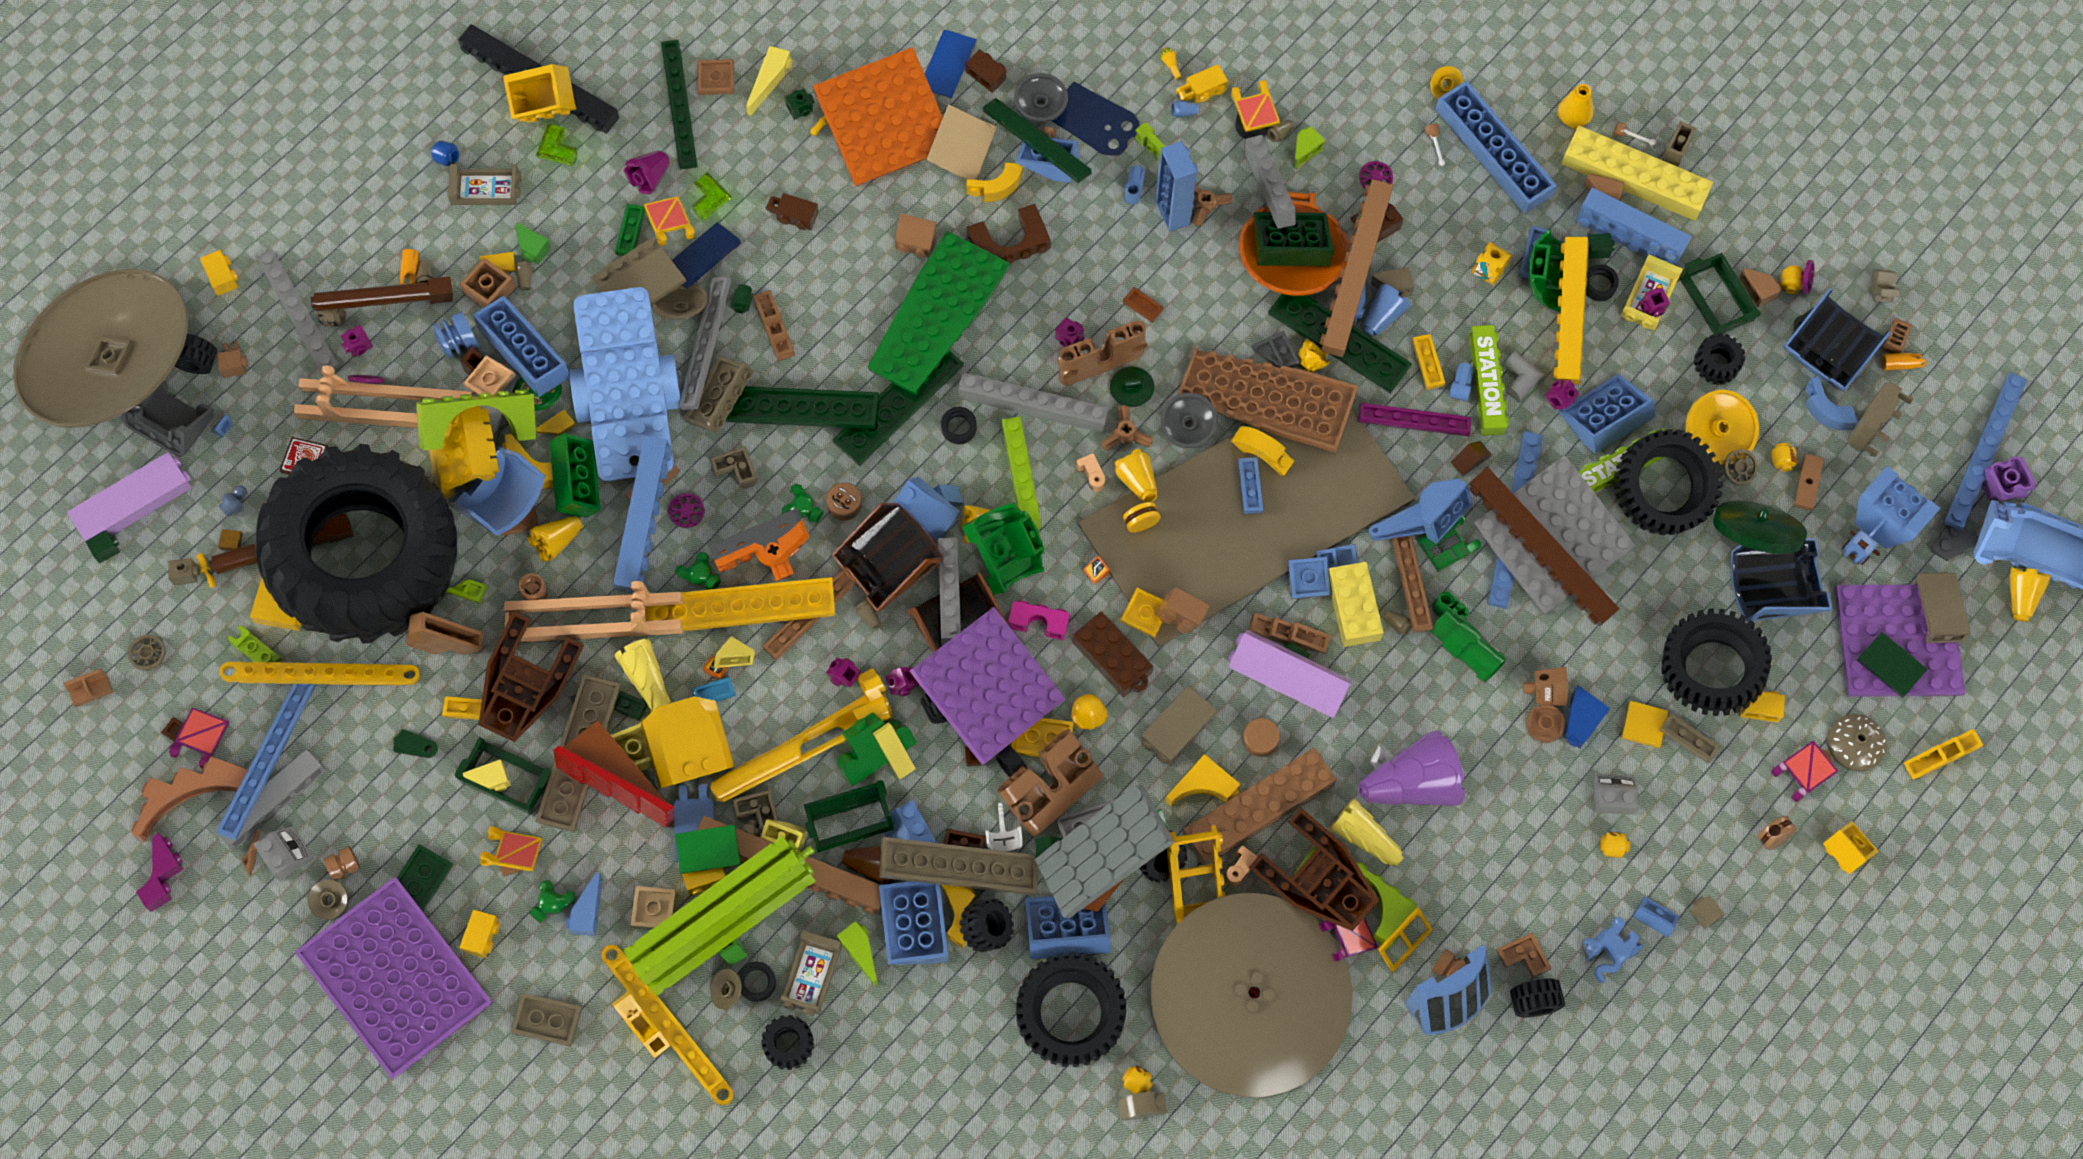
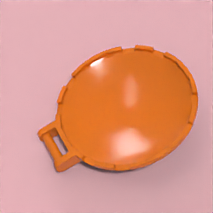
[1239,192,1349,296]

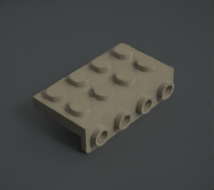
[682,356,754,434]

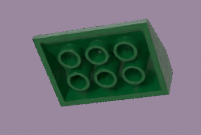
[1253,212,1334,266]

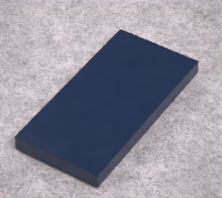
[672,222,741,289]

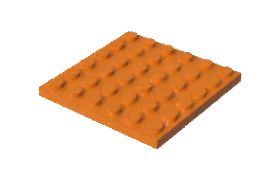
[813,47,943,187]

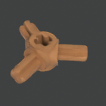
[1192,184,1232,226]
[1101,405,1153,451]

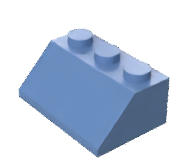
[881,800,937,843]

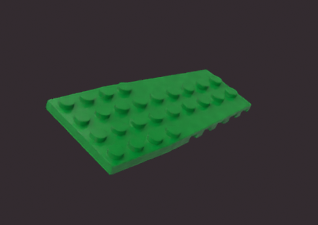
[868,231,1010,395]

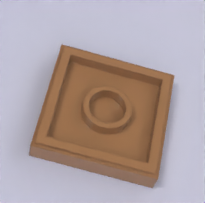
[698,59,734,95]

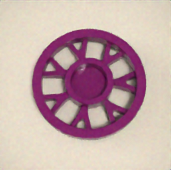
[1359,161,1393,189]
[1802,260,1815,294]
[348,375,384,383]
[669,493,705,528]

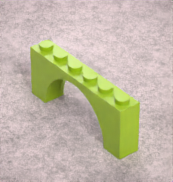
[416,389,536,450]
[1292,846,1419,949]

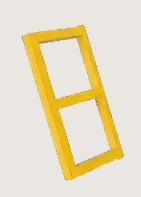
[1378,907,1433,973]

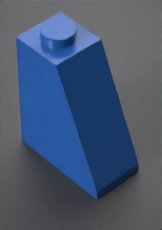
[1564,685,1610,749]

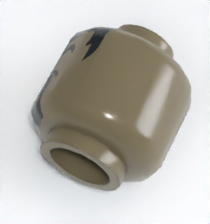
[316,309,346,327]

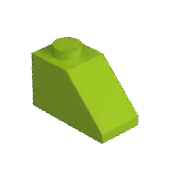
[1293,126,1325,169]

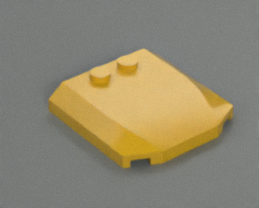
[640,696,735,789]

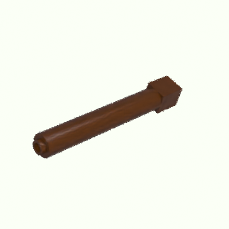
[310,277,453,312]
[209,513,354,574]

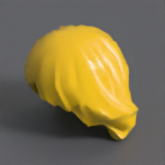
[1071,694,1108,730]

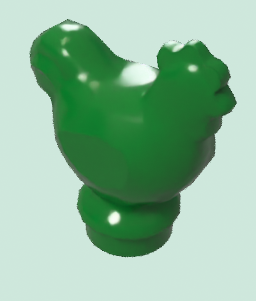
[782,484,823,524]
[675,552,721,589]
[529,880,577,924]

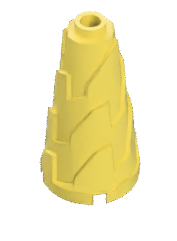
[614,638,671,711]
[1329,798,1404,866]

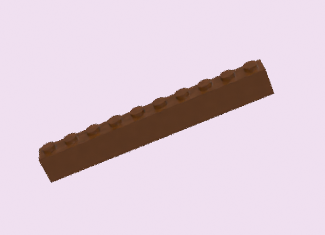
[1468,466,1620,626]

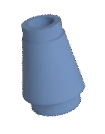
[1171,100,1199,118]

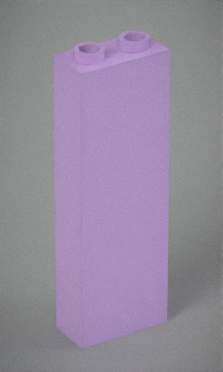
[67,452,192,541]
[1228,630,1352,718]

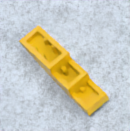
[1903,728,1984,780]

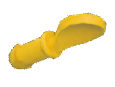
[810,115,827,136]
[196,553,215,588]

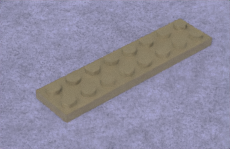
[535,674,621,833]
[880,837,1037,895]

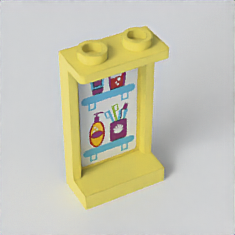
[1620,254,1683,331]

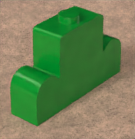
[837,712,917,786]

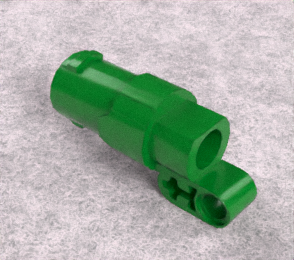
[1430,591,1506,682]

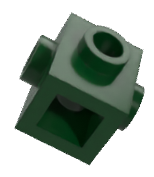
[785,88,814,120]

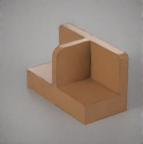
[63,669,114,707]

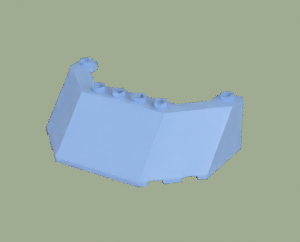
[1974,500,2083,589]

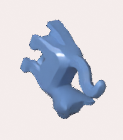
[1582,916,1644,983]

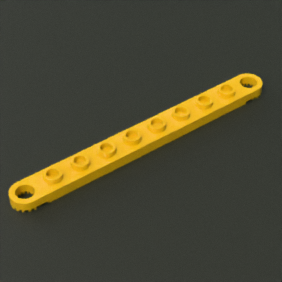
[219,662,420,686]
[601,945,734,1106]

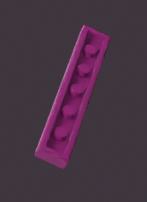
[1358,403,1471,436]

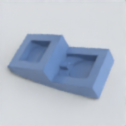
[1316,544,1359,569]

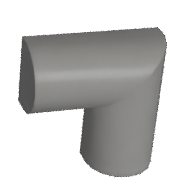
[1504,351,1544,402]

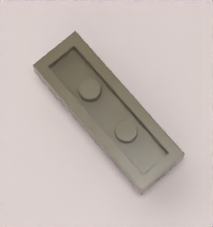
[1659,713,1720,764]

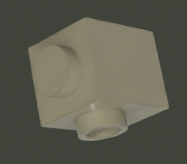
[168,558,200,585]
[1690,895,1725,930]

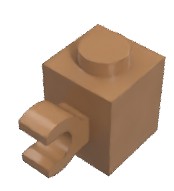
[217,341,248,378]

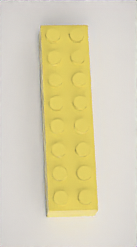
[1561,125,1713,221]

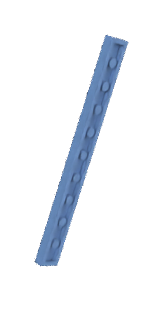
[1943,372,2027,531]
[1488,431,1543,609]
[217,662,317,841]

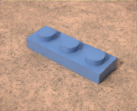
[1518,226,1547,279]
[1238,457,1263,514]

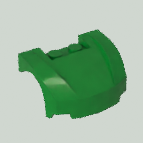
[1529,229,1565,312]
[962,503,1045,595]

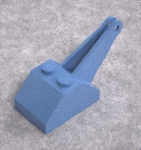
[1369,478,1473,544]

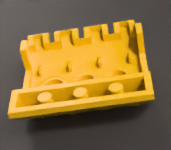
[429,406,500,499]

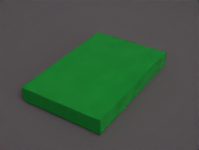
[675,825,741,874]

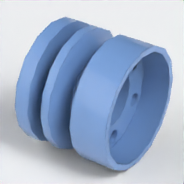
[433,311,479,360]

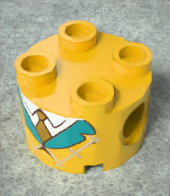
[1471,241,1513,286]

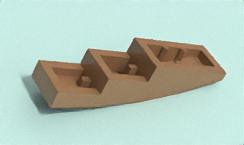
[753,290,795,361]
[1248,613,1330,654]

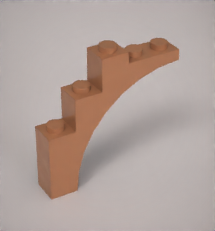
[132,757,248,842]

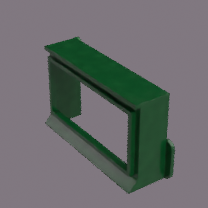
[1679,253,1761,336]
[455,737,551,815]
[803,780,894,852]

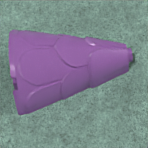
[1358,730,1465,806]

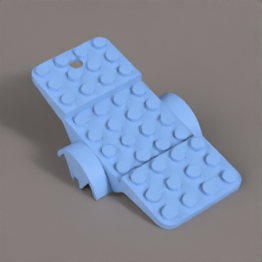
[569,287,681,481]

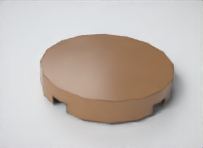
[1526,704,1566,743]

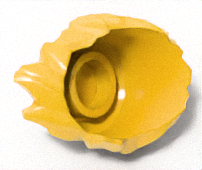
[1298,338,1330,373]

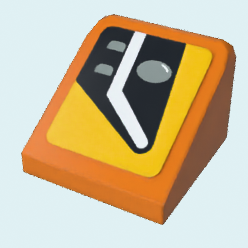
[1083,556,1110,585]
[703,656,728,680]

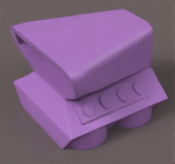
[1982,456,2036,501]

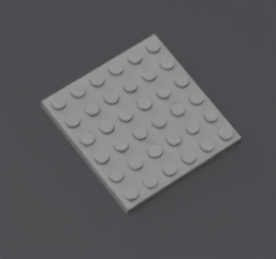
[1473,455,1636,615]

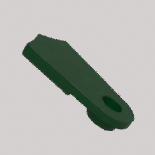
[393,729,438,758]

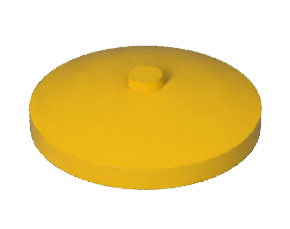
[1686,390,1759,465]

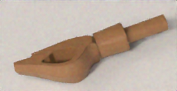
[242,830,260,876]

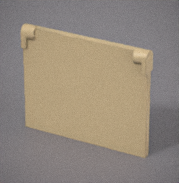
[926,104,997,180]

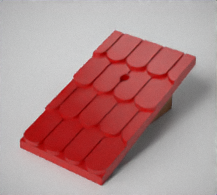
[553,720,675,828]

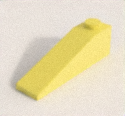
[746,46,793,116]

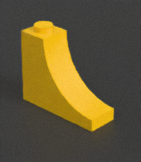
[250,578,301,631]
[1165,754,1241,806]

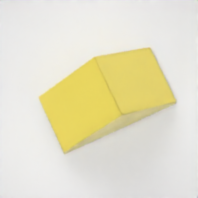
[714,637,755,668]

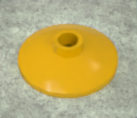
[1430,66,1464,99]

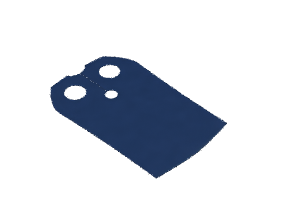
[1051,81,1140,155]

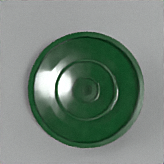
[1713,501,1807,554]

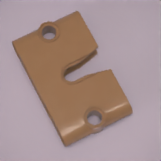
[1056,320,1148,385]
[997,729,1103,837]

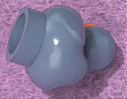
[219,485,248,516]

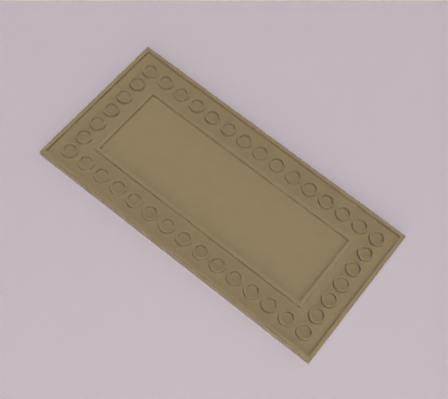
[1078,408,1415,647]

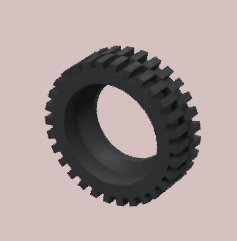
[1614,429,1723,535]
[1661,608,1772,716]
[1016,952,1127,1067]

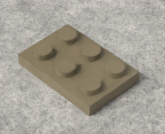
[511,993,582,1047]

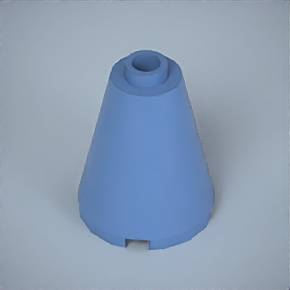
[1362,284,1411,336]

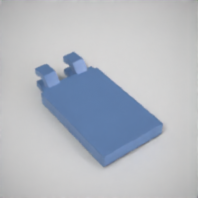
[674,784,715,863]

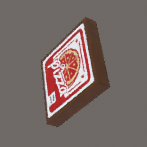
[279,437,329,475]

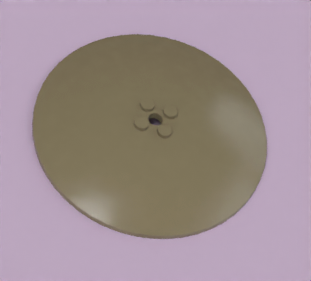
[13,269,188,428]
[1151,893,1352,1097]

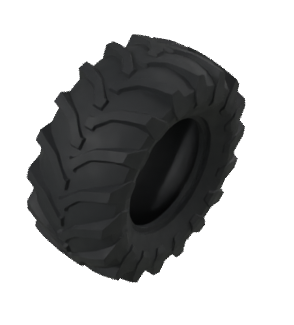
[255,444,457,644]

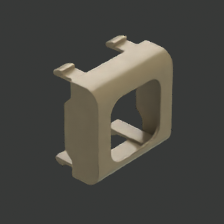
[1848,382,1913,457]

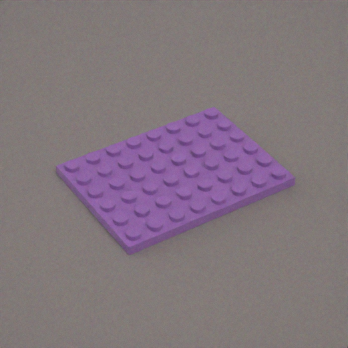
[295,877,493,1080]

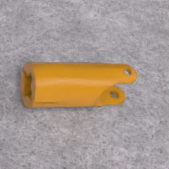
[399,249,419,285]
[1881,353,1927,371]

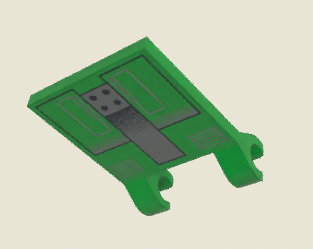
[1418,516,1481,572]

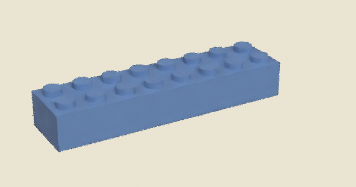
[1435,80,1557,214]
[613,435,672,594]

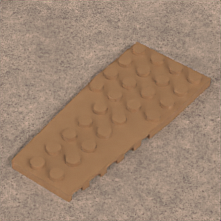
[1178,348,1359,453]

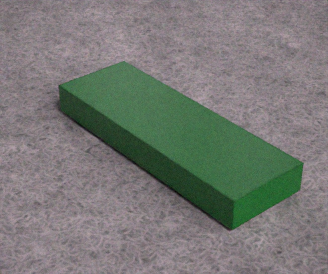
[615,204,645,256]

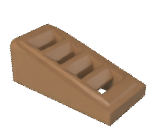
[1881,318,1913,353]

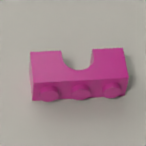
[1008,600,1070,641]

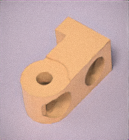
[1076,453,1105,492]
[1226,846,1258,886]

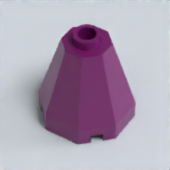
[624,151,670,194]

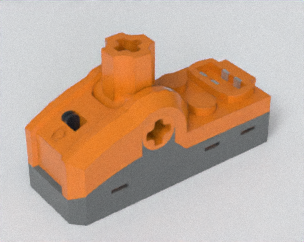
[708,508,810,581]

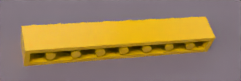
[1554,237,1589,385]

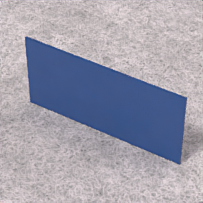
[925,29,977,98]

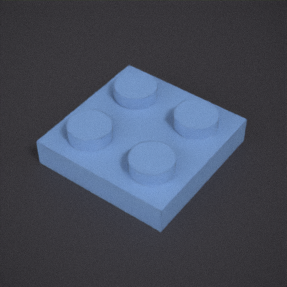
[1288,557,1331,599]

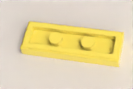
[872,722,916,780]

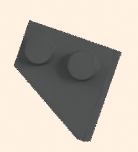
[1252,330,1300,368]
[1931,525,1979,561]

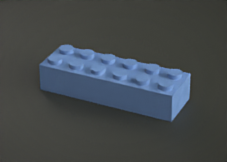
[1155,141,1198,232]
[1576,187,1692,266]
[473,296,570,397]

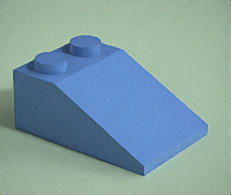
[1016,138,1080,183]
[893,476,960,541]

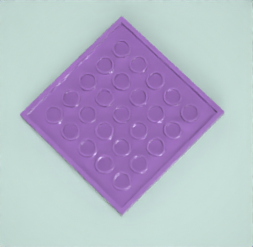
[1835,585,1966,697]
[910,607,1065,765]

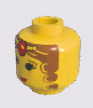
[1771,443,1798,472]

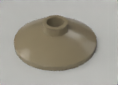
[308,879,348,920]
[710,969,741,1010]

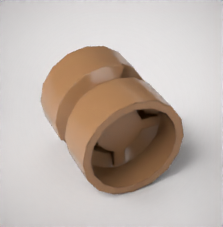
[519,573,548,600]
[323,846,361,881]
[1432,948,1469,978]

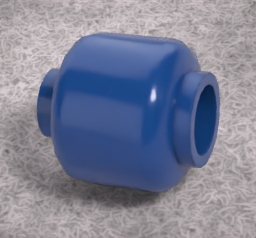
[431,141,459,166]

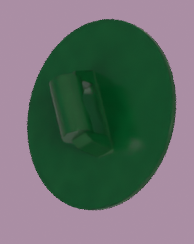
[1110,367,1155,407]

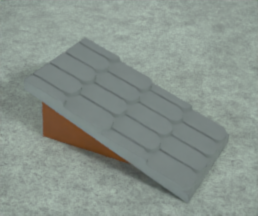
[1035,784,1174,918]

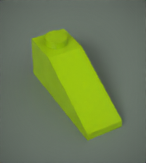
[837,921,878,986]

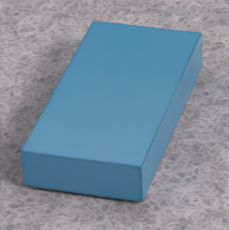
[692,676,736,702]

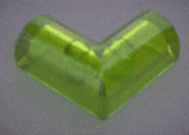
[536,124,577,166]
[692,172,732,221]

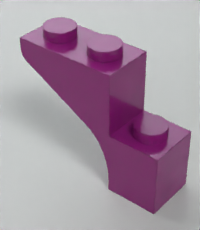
[136,833,184,912]

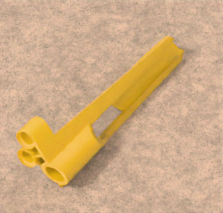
[710,667,893,802]

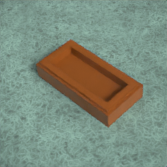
[1123,287,1164,323]

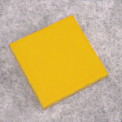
[1120,587,1163,638]
[1621,701,1668,748]

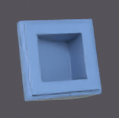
[211,414,233,438]

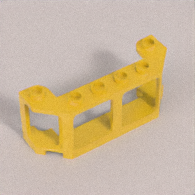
[1166,825,1225,925]

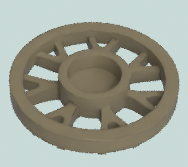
[1724,449,1758,485]
[128,635,165,670]

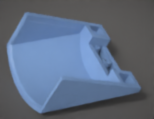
[448,445,545,536]

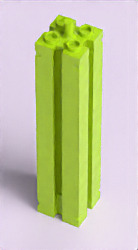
[623,835,816,996]

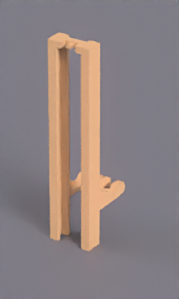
[294,366,474,428]
[504,581,684,642]

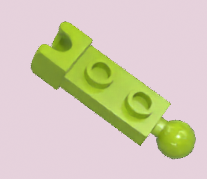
[1135,122,1166,162]
[228,625,282,662]

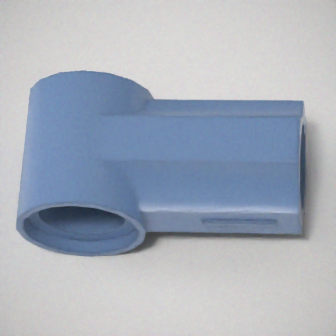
[1124,165,1146,205]
[1449,363,1474,402]

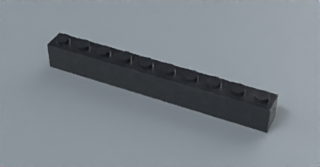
[458,24,619,134]

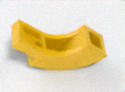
[966,163,1023,202]
[1231,426,1294,476]
[612,991,671,1059]

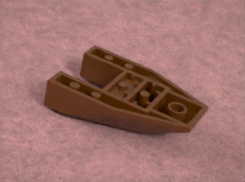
[478,611,584,742]
[1249,807,1379,931]

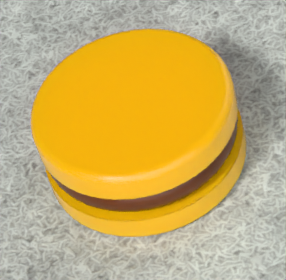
[1123,502,1161,533]

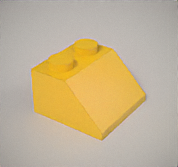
[1823,821,1879,875]

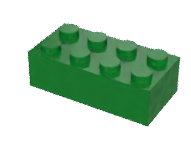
[549,433,601,518]

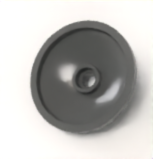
[1014,73,1068,122]
[1161,393,1217,448]

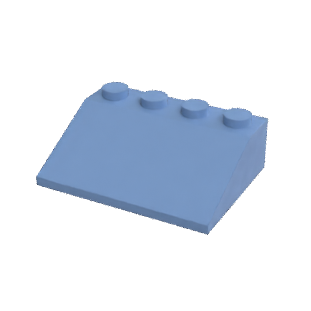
[1559,374,1656,454]
[879,881,949,965]
[1025,896,1111,959]

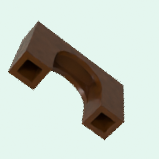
[967,204,1051,264]

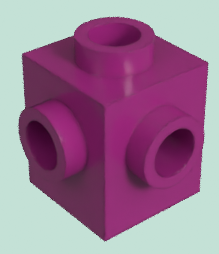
[1640,287,1670,317]
[1055,317,1085,347]
[341,325,373,358]
[1545,380,1579,410]
[826,658,861,688]
[885,667,920,697]

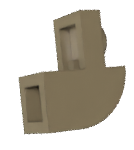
[1872,270,1900,302]
[1117,1091,1167,1121]

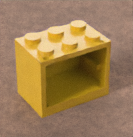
[503,64,576,123]

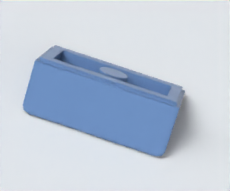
[1634,896,1680,937]

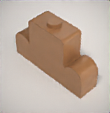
[407,612,483,654]

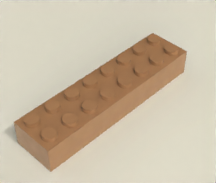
[1182,747,1337,866]

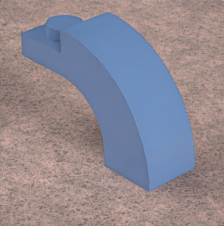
[1805,377,1858,430]

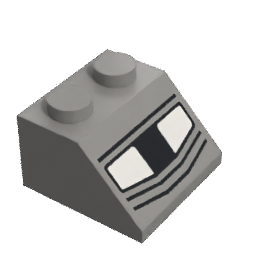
[1594,774,1638,815]
[254,826,314,881]

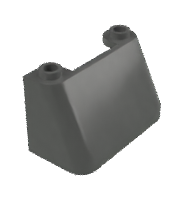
[122,381,214,457]

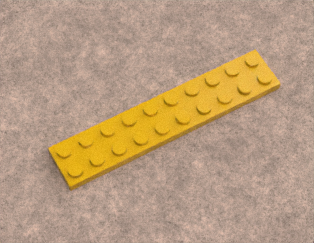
[645,577,836,631]

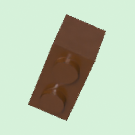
[965,49,1006,93]

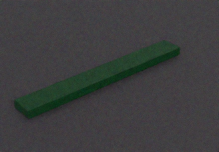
[661,39,698,170]
[983,98,1092,183]

